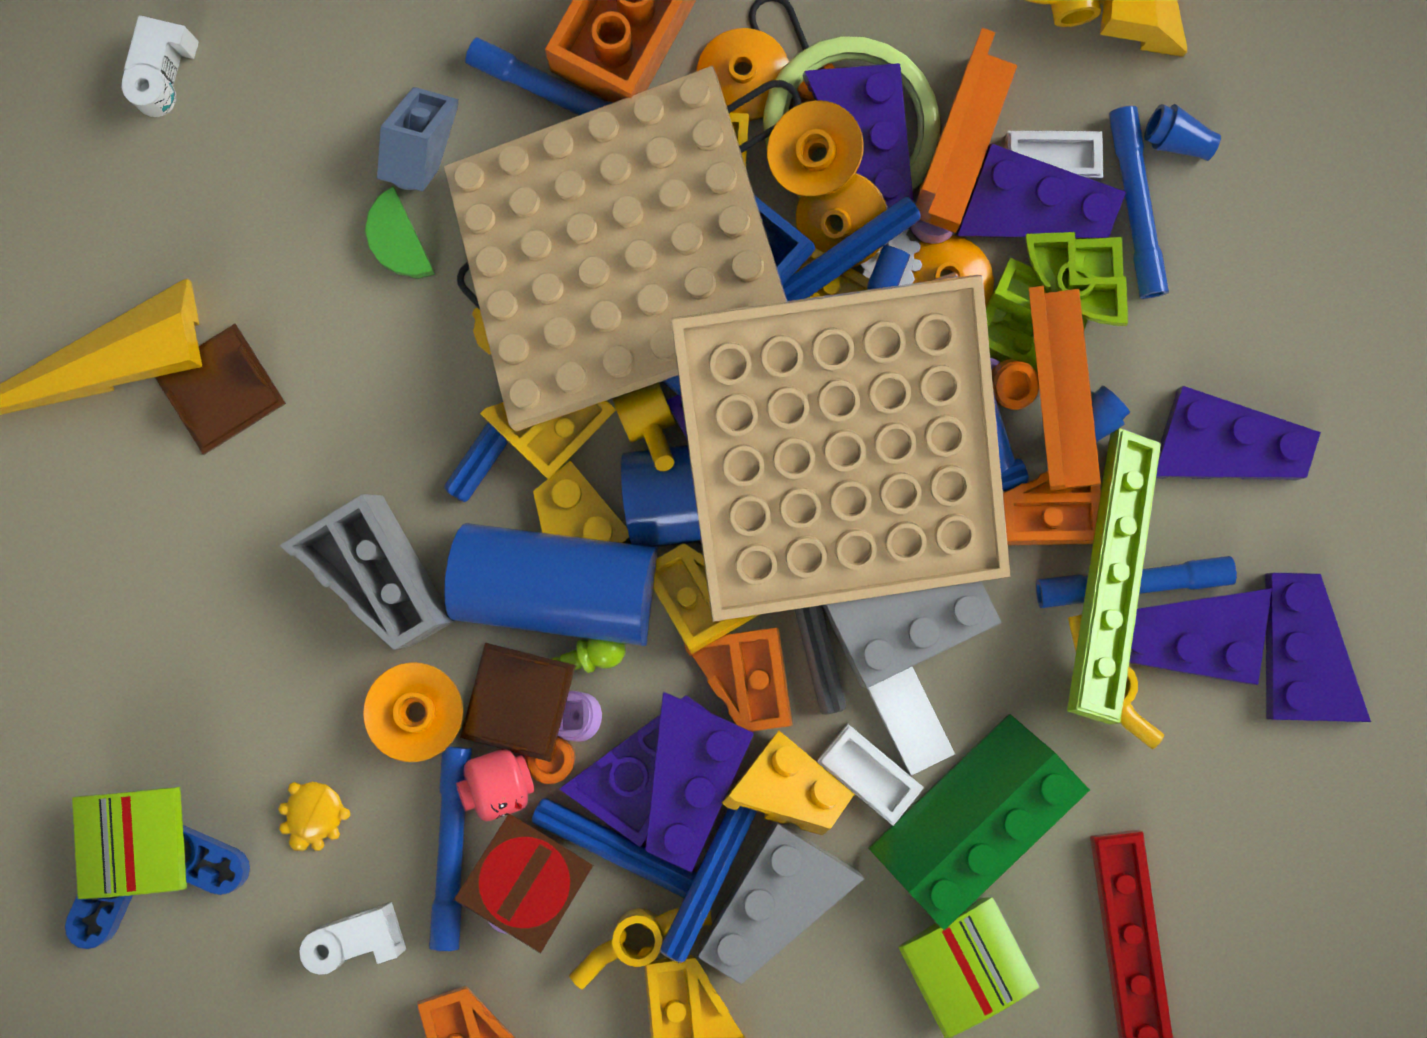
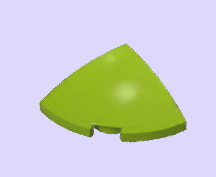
[1025,232,1128,326]

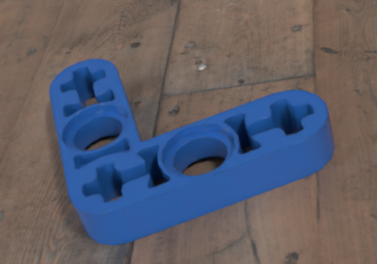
[65,825,250,949]

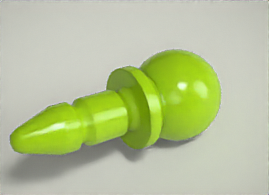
[550,639,626,673]

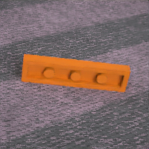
[915,28,1017,233]
[1029,286,1101,490]

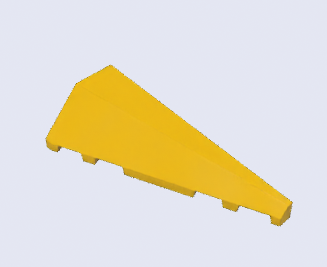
[1100,0,1187,57]
[0,279,202,415]

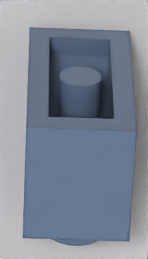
[377,87,459,191]

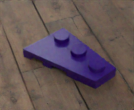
[802,63,913,208]
[955,144,1126,238]
[1156,386,1321,480]
[1265,573,1371,722]
[1129,588,1272,685]
[646,691,754,872]
[559,695,711,847]

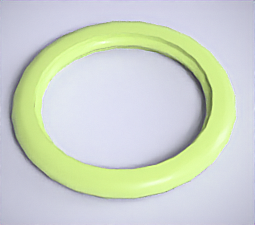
[763,36,941,198]

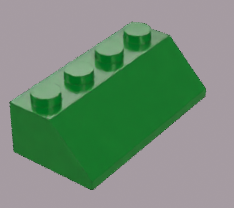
[868,714,1090,930]

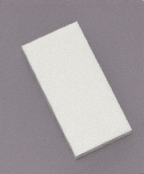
[1005,131,1103,182]
[867,667,955,776]
[816,723,924,826]

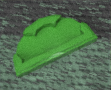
[365,186,435,279]

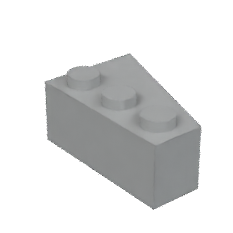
[280,494,454,650]
[821,581,1002,688]
[698,822,864,984]

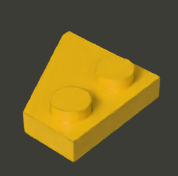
[479,400,616,480]
[722,730,855,836]

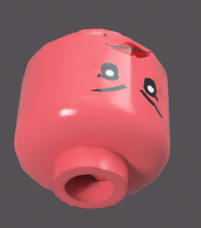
[456,749,534,821]

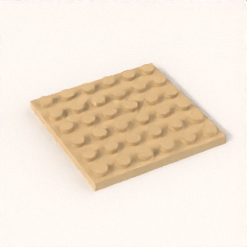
[444,66,787,431]
[670,274,1011,621]

